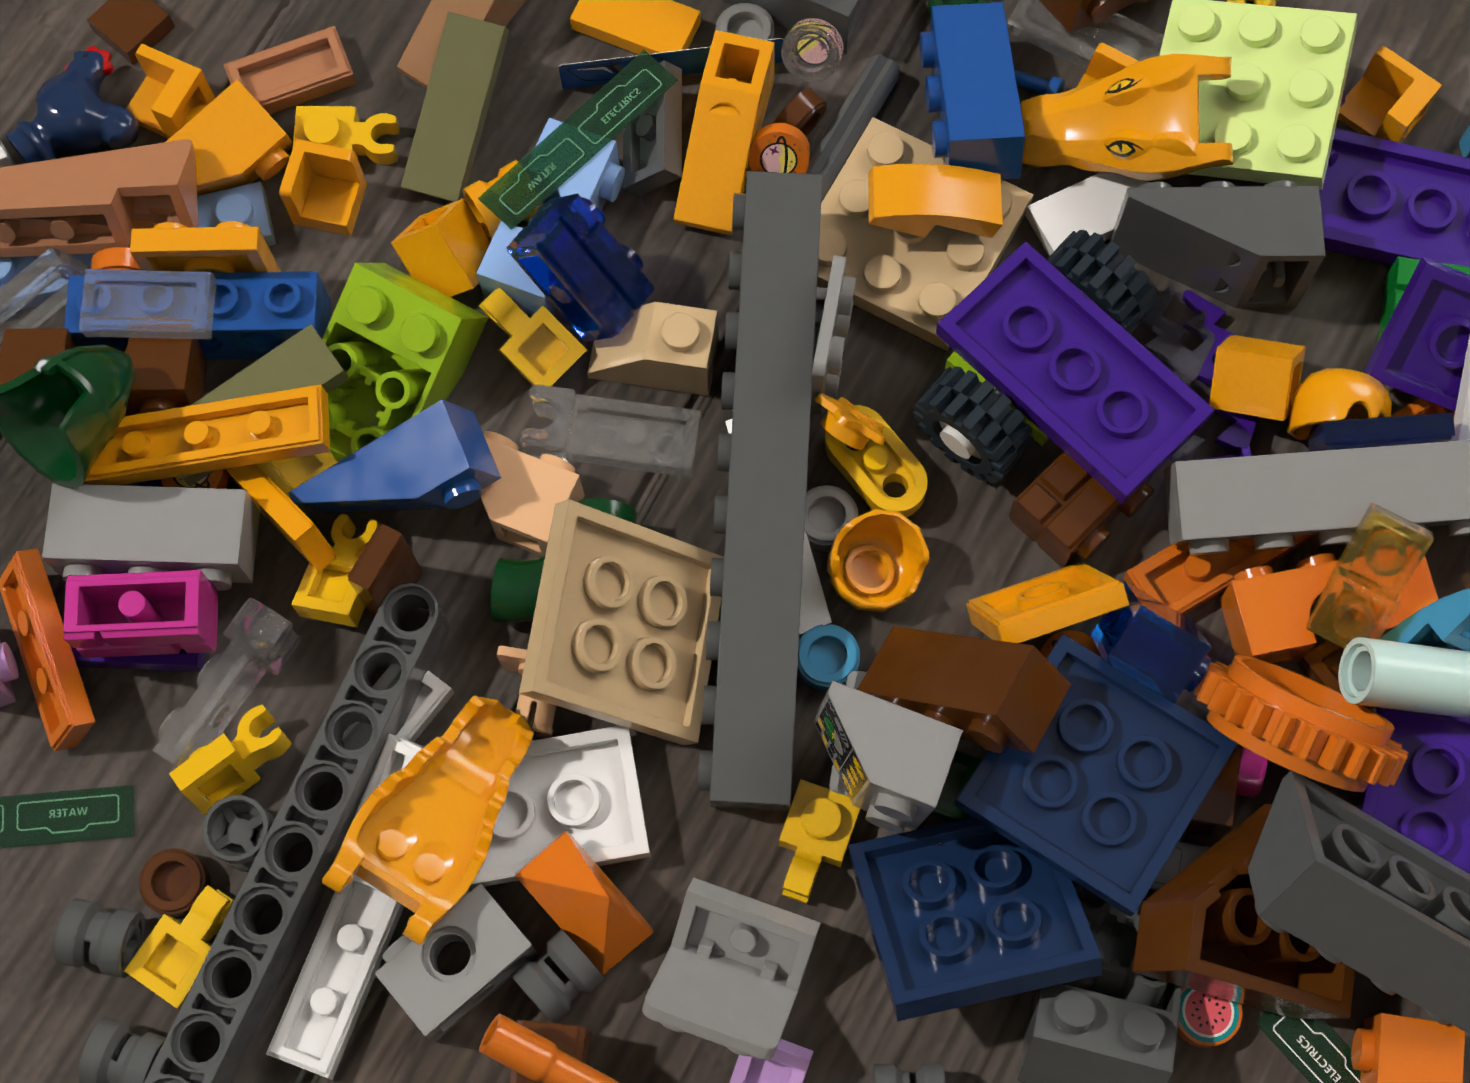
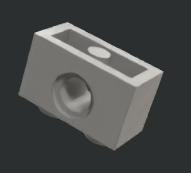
[374,883,539,1042]

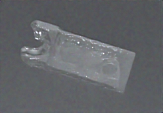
[520,385,702,478]
[152,598,303,768]

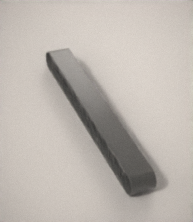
[144,583,449,1083]

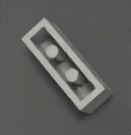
[42,483,260,591]

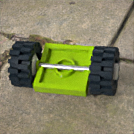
[913,230,1157,483]

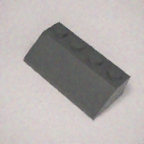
[1248,771,1470,1034]

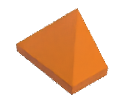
[515,830,654,975]

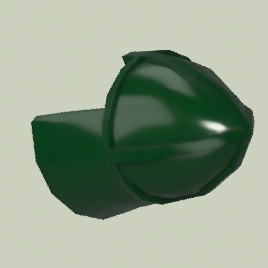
[0,345,135,489]

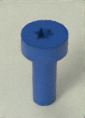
[1014,69,1065,95]

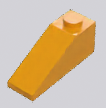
[166,79,293,196]

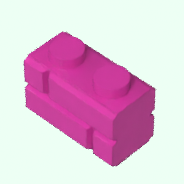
[63,570,218,658]

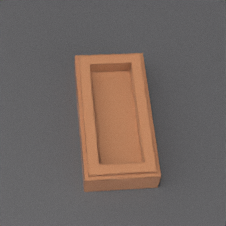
[223,26,357,115]

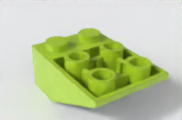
[322,263,489,461]

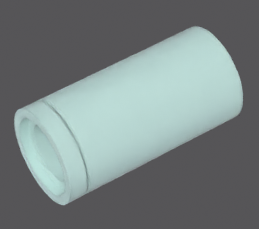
[1338,637,1470,719]

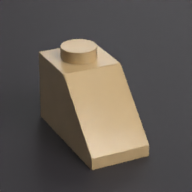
[587,302,719,396]

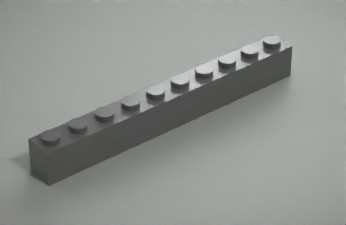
[698,171,823,812]

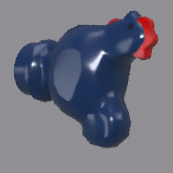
[5,46,140,163]

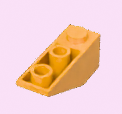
[673,30,775,236]

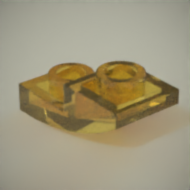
[1307,502,1434,648]

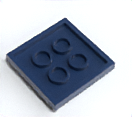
[955,634,1238,917]
[848,817,1102,1022]

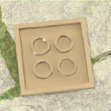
[817,117,1033,351]
[519,499,724,745]

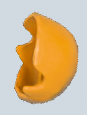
[1287,368,1392,440]
[827,509,930,612]

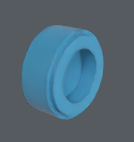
[797,624,860,692]

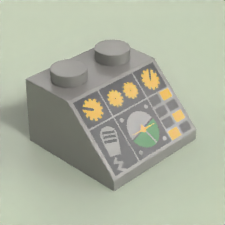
[814,681,963,833]

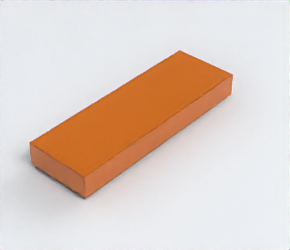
[0,548,96,752]

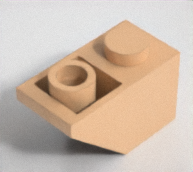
[481,431,585,556]

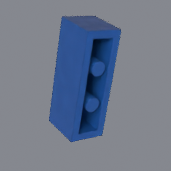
[919,2,1025,179]

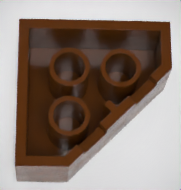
[1132,803,1372,1019]

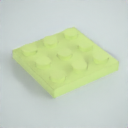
[1159,0,1357,190]

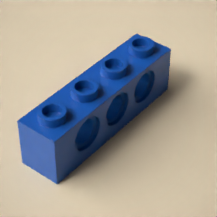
[64,271,332,360]

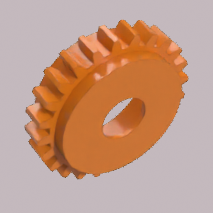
[1193,655,1409,792]

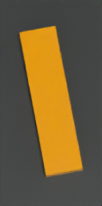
[83,384,330,486]

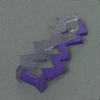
[1141,286,1258,463]

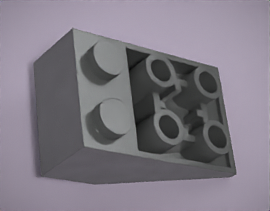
[1109,180,1326,308]
[1017,880,1182,1083]

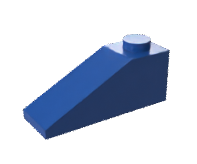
[288,399,501,513]

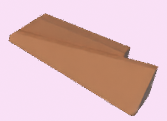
[0,139,199,258]

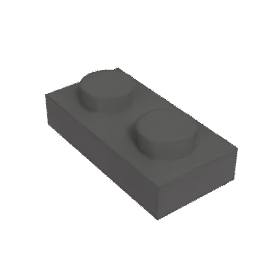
[623,60,682,196]

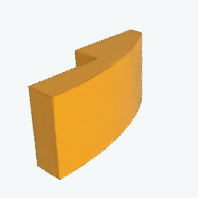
[868,164,1003,238]

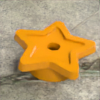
[814,393,886,450]

